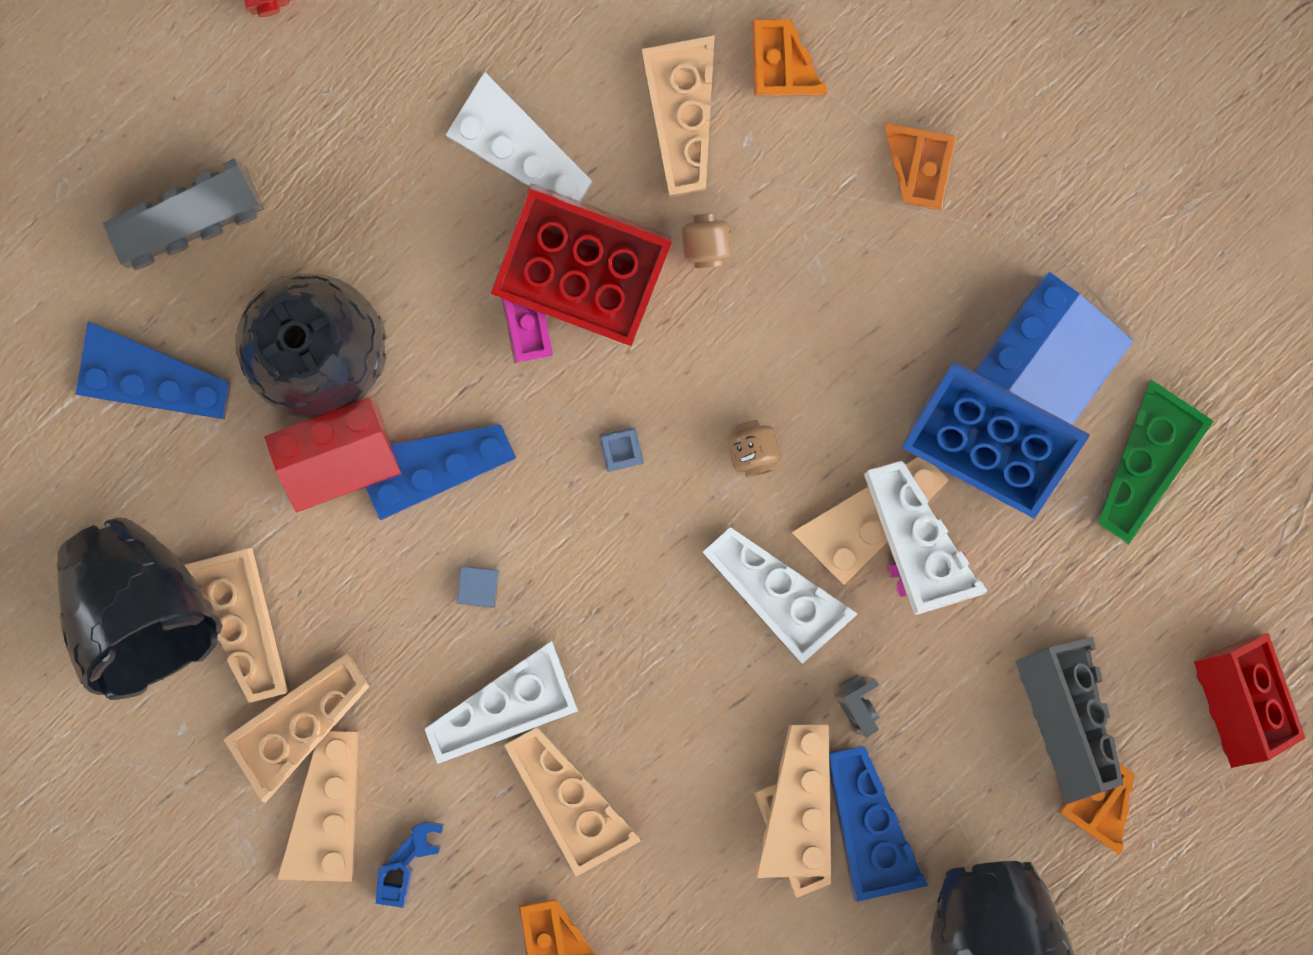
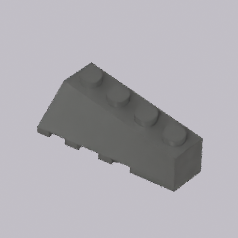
[103,158,264,270]
[1015,637,1123,804]

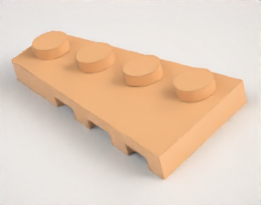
[791,457,949,585]
[184,548,288,703]
[223,654,369,803]
[754,724,831,878]
[504,726,642,877]
[277,730,358,882]

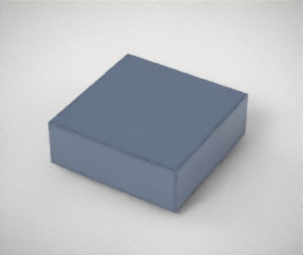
[599,427,644,472]
[457,566,499,608]

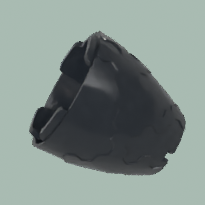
[236,273,386,418]
[57,518,223,700]
[931,861,1074,955]

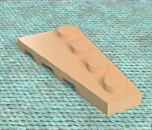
[641,35,715,197]

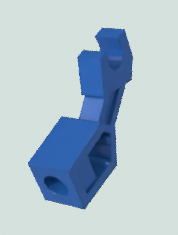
[375,821,444,908]

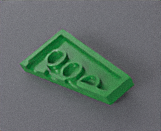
[1097,380,1214,545]

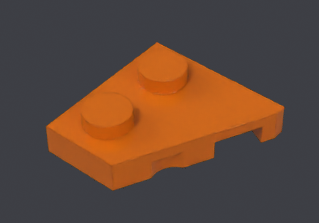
[751,19,827,96]
[884,123,957,211]
[1058,763,1135,855]
[518,899,595,955]

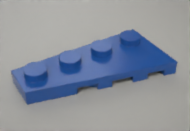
[75,322,231,420]
[365,424,517,520]
[829,746,928,902]

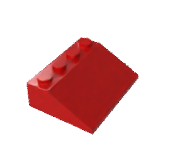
[491,183,672,347]

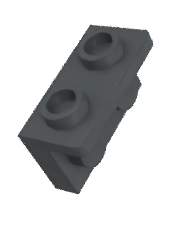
[834,674,880,738]

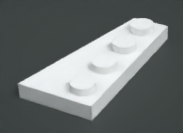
[446,72,592,202]
[864,461,987,615]
[703,527,857,664]
[425,641,578,764]

